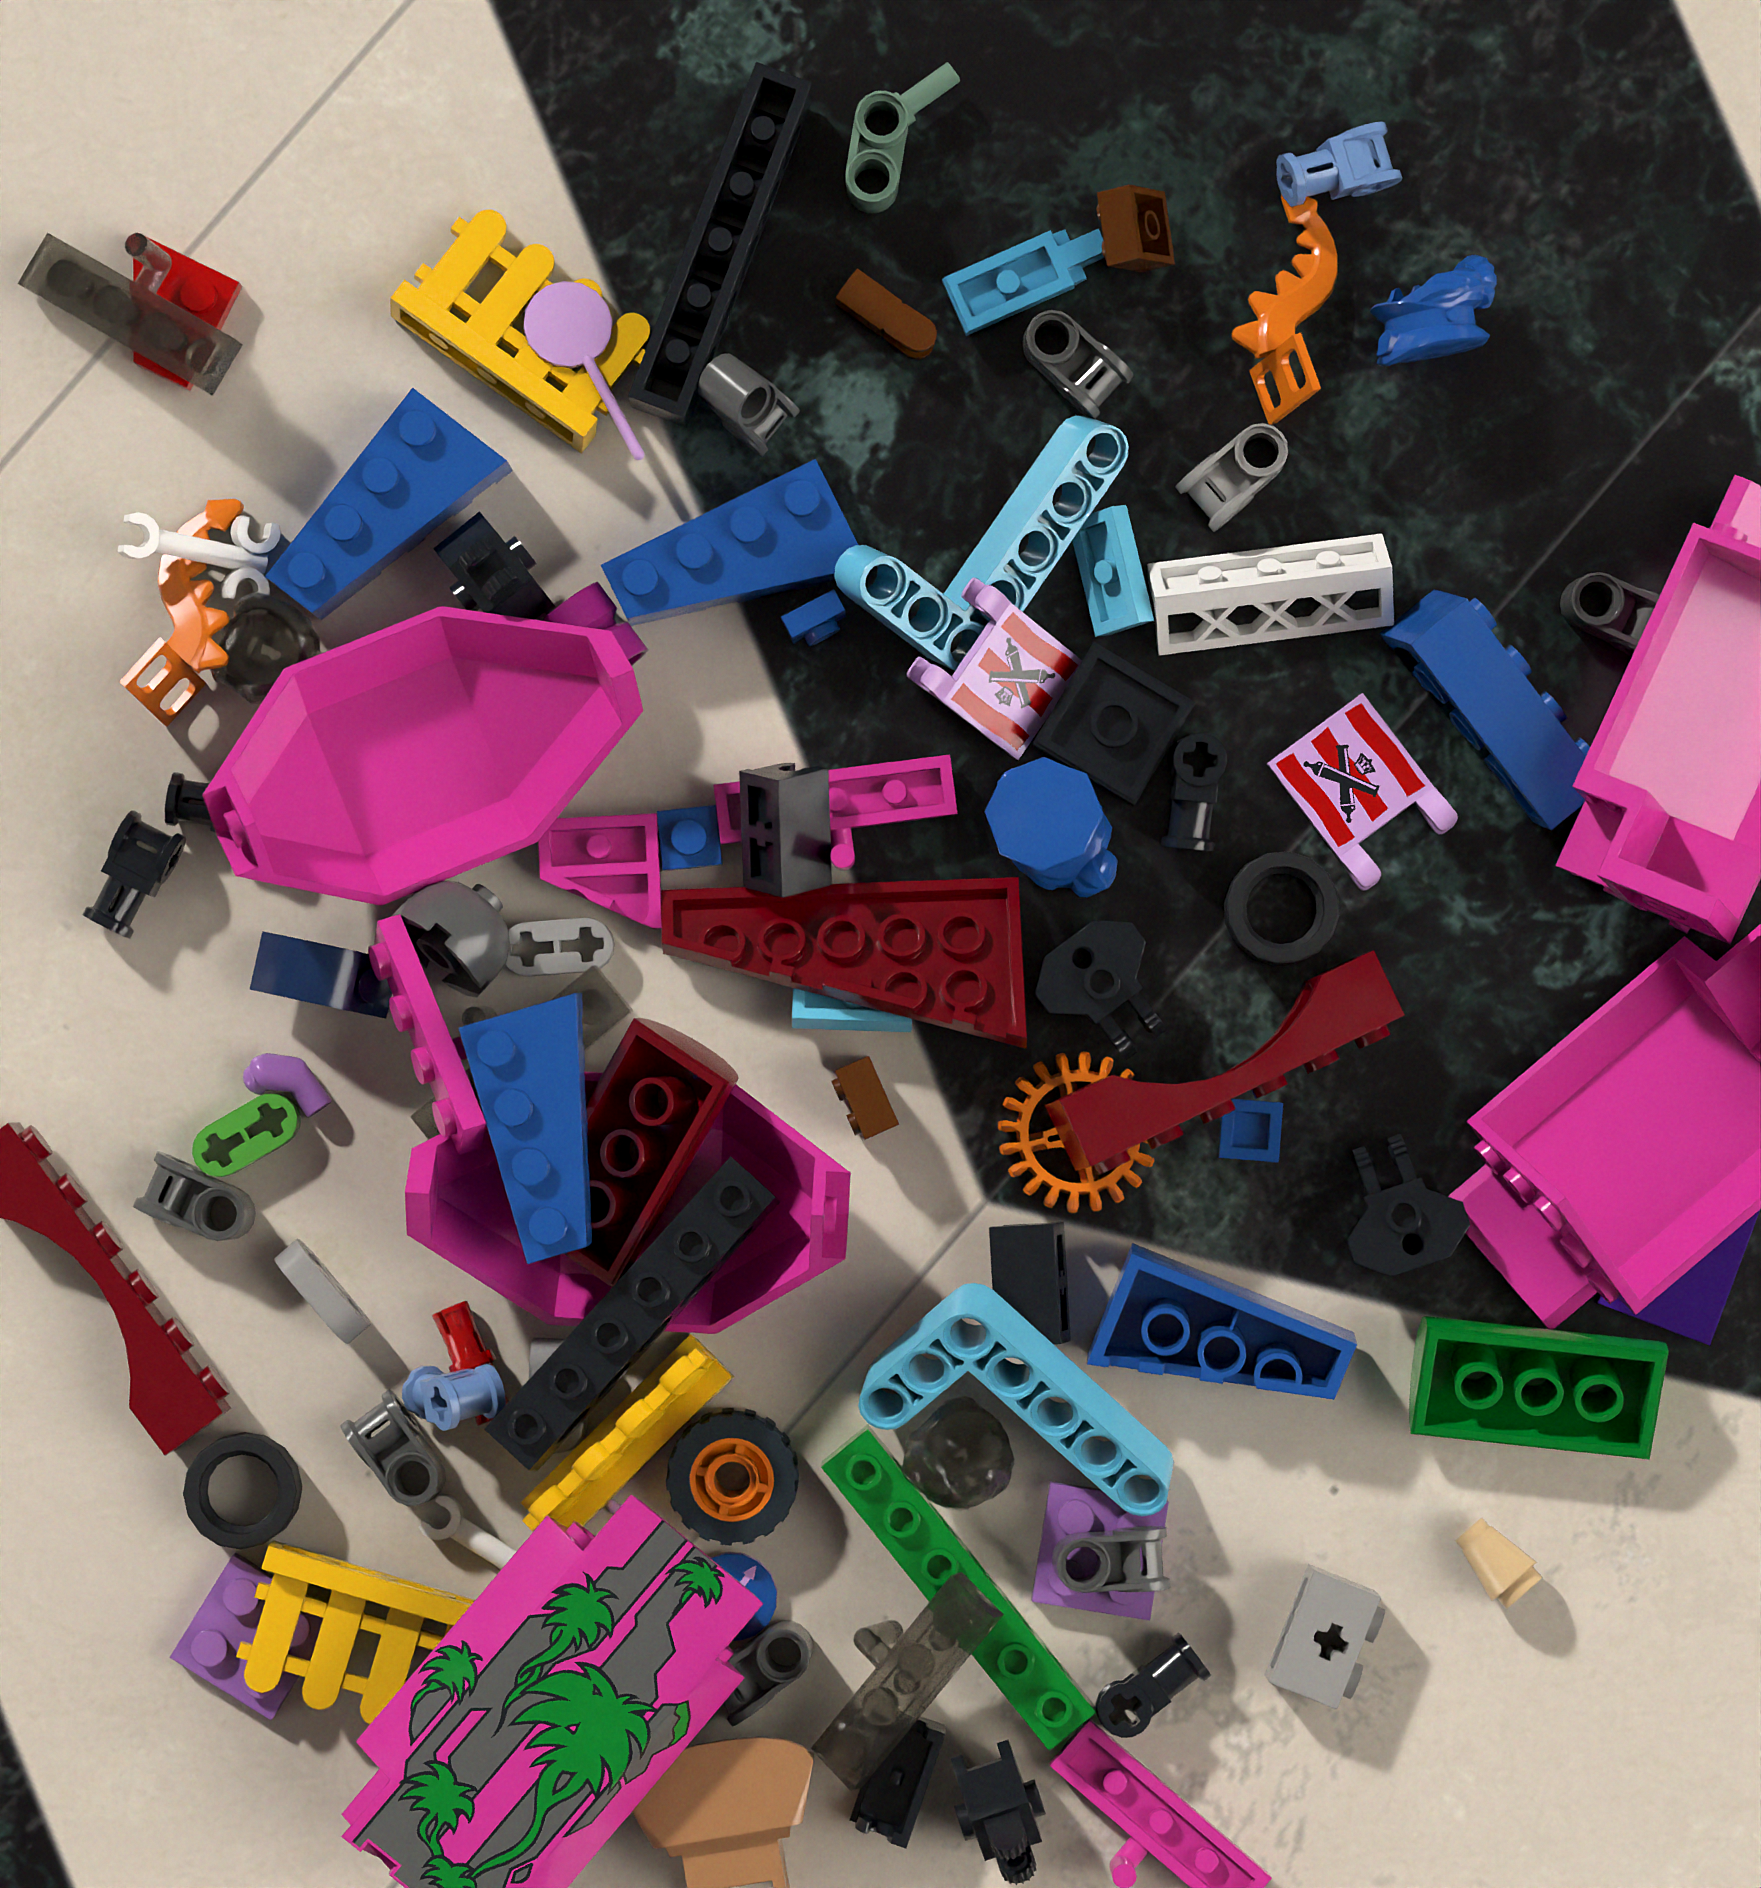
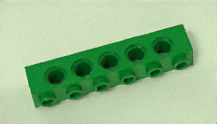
[821,1424,1096,1751]

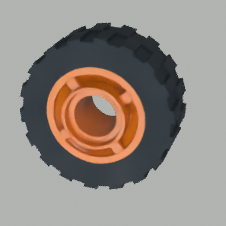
[666,1408,799,1546]

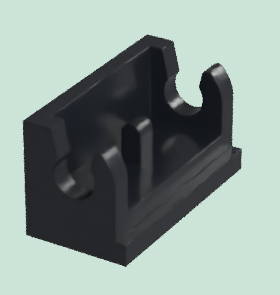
[739,763,832,897]
[989,1222,1071,1345]
[849,1705,946,1849]

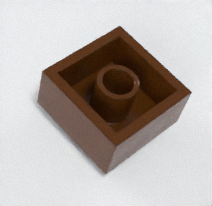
[1096,184,1175,272]
[831,1056,899,1140]

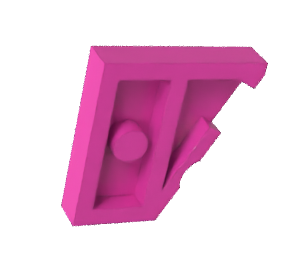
[538,813,662,929]

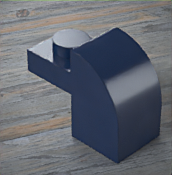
[250,931,392,1019]

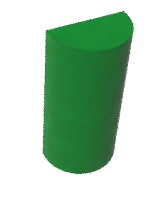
[1409,1316,1669,1460]

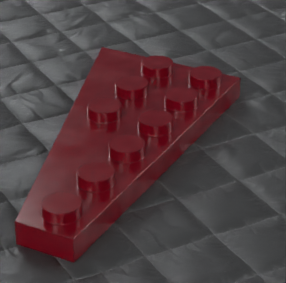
[661,877,1027,1049]

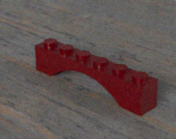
[1045,950,1404,1175]
[0,1122,232,1456]

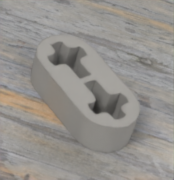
[505,918,615,977]
[274,1239,371,1344]

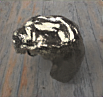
[210,592,320,704]
[902,1396,1015,1511]

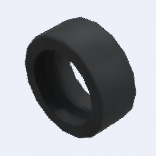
[1224,851,1340,965]
[183,1432,302,1550]

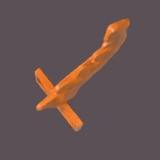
[1232,194,1338,425]
[119,499,244,727]

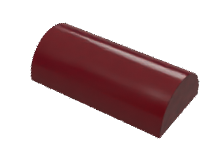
[563,1018,739,1287]

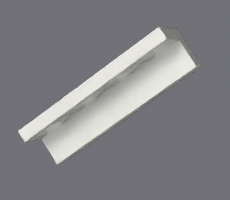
[1147,534,1394,655]

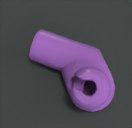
[243,1053,332,1118]

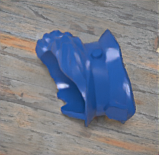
[1370,255,1497,367]
[985,757,1118,897]

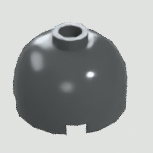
[392,881,510,998]

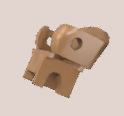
[632,1736,815,1888]

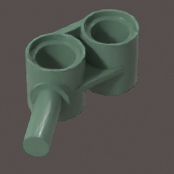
[846,62,960,213]

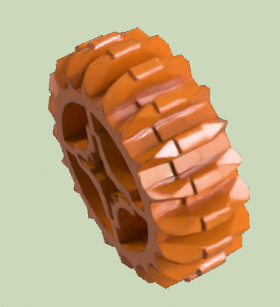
[998,1051,1154,1213]

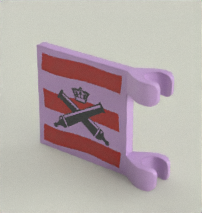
[906,577,1082,760]
[1267,693,1458,891]

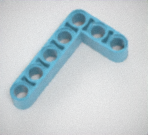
[834,416,1129,671]
[858,1283,1174,1516]

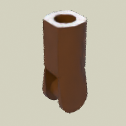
[835,268,937,360]

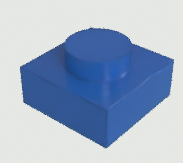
[781,589,846,646]
[657,805,723,871]
[1217,1099,1283,1162]

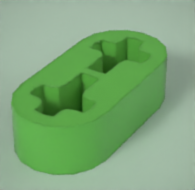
[192,1093,301,1177]

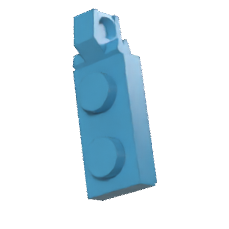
[942,228,1104,336]

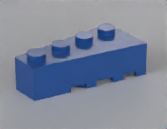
[265,388,513,620]
[601,459,869,626]
[1379,589,1590,830]
[458,993,592,1264]
[1087,1243,1357,1400]

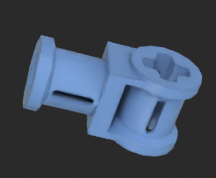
[1276,122,1402,207]
[402,1364,506,1431]

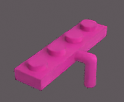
[713,755,958,871]
[368,914,486,1155]
[1049,1718,1272,1888]

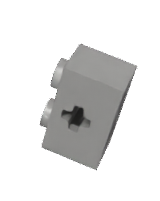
[1265,1564,1385,1709]

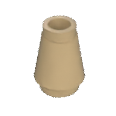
[1455,1518,1543,1609]

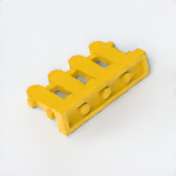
[390,210,650,454]
[520,1334,734,1531]
[236,1540,475,1725]

